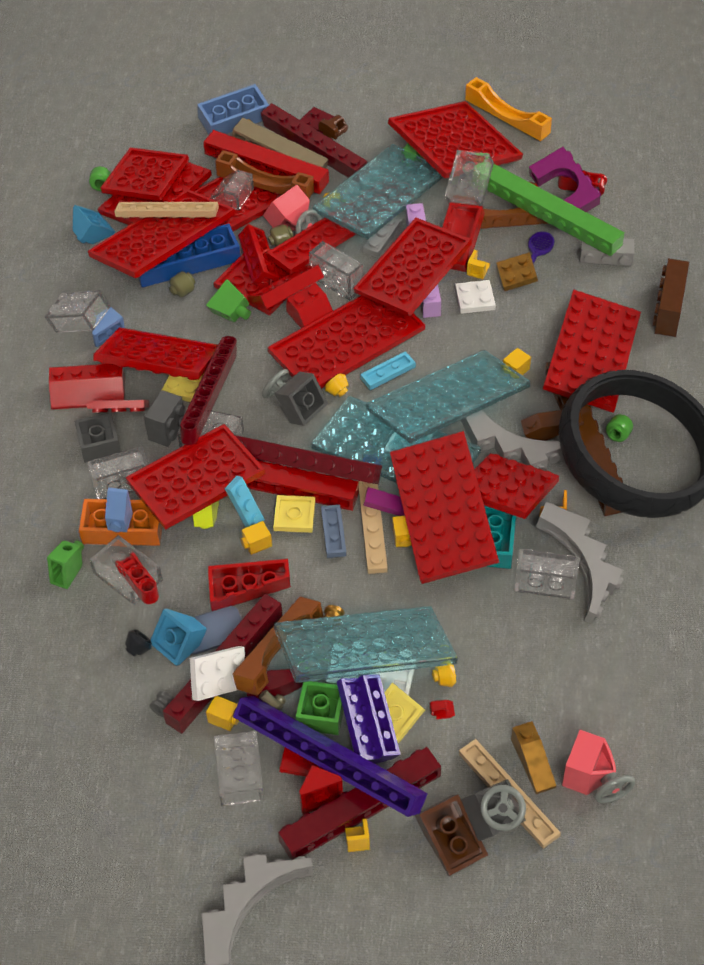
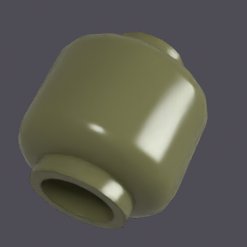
[268,224,294,247]
[169,271,195,297]

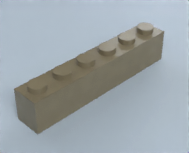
[232,118,328,169]

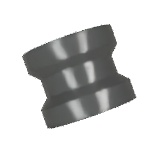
[150,691,174,717]

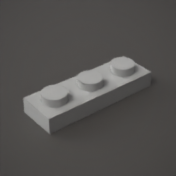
[363,215,401,258]

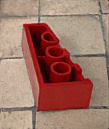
[208,559,291,611]

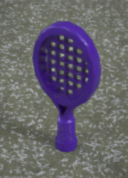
[528,231,555,265]

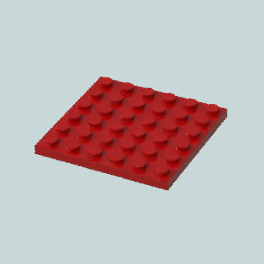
[388,101,523,179]

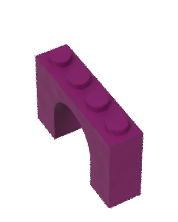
[529,147,601,212]

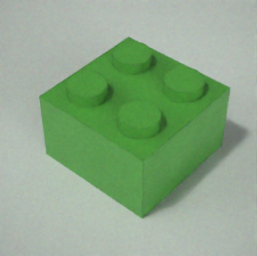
[296,680,344,736]

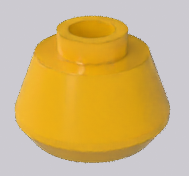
[325,373,349,397]
[432,659,456,687]

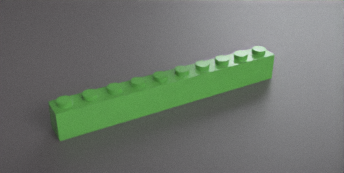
[472,159,625,256]

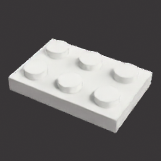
[190,646,245,701]

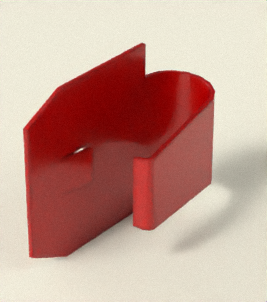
[429,700,455,719]

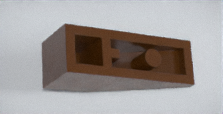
[521,410,585,441]

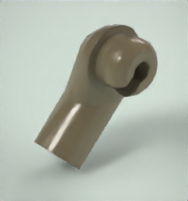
[259,690,286,710]

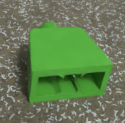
[206,279,251,322]
[47,540,84,589]

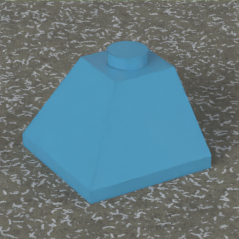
[72,205,115,244]
[151,609,207,666]

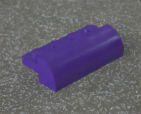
[336,674,401,764]

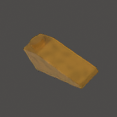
[511,721,556,794]

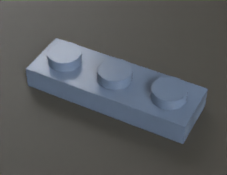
[321,504,346,558]

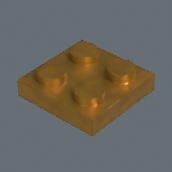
[496,252,538,291]

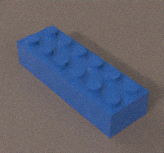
[138,224,240,288]

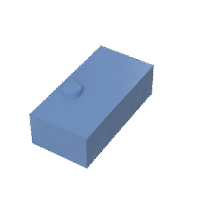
[197,84,269,134]

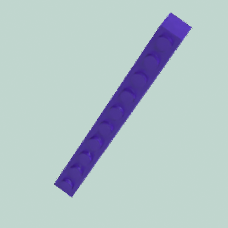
[233,696,428,817]

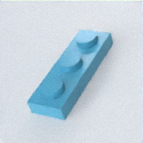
[360,351,416,390]
[225,476,265,527]

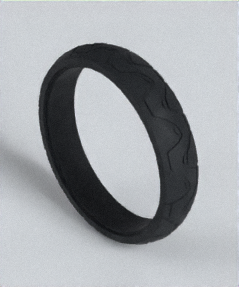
[558,370,704,518]

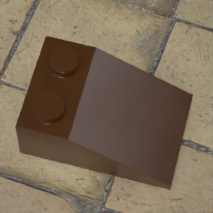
[415,794,488,876]

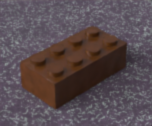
[652,258,690,337]

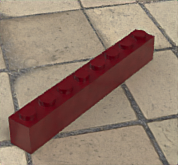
[261,103,369,184]
[235,435,382,485]
[163,594,283,734]
[278,747,441,860]

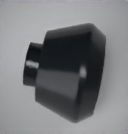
[125,629,152,656]

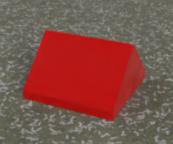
[299,765,343,815]

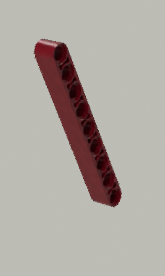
[180,336,237,445]

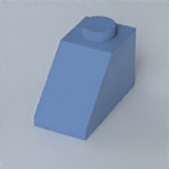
[92,306,125,347]
[105,487,133,532]

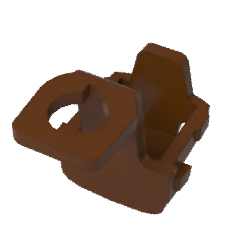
[318,115,348,140]

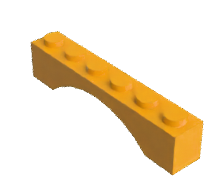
[465,77,552,141]

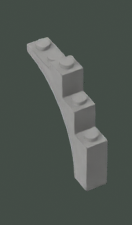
[460,403,564,471]
[536,502,623,624]
[202,853,313,965]

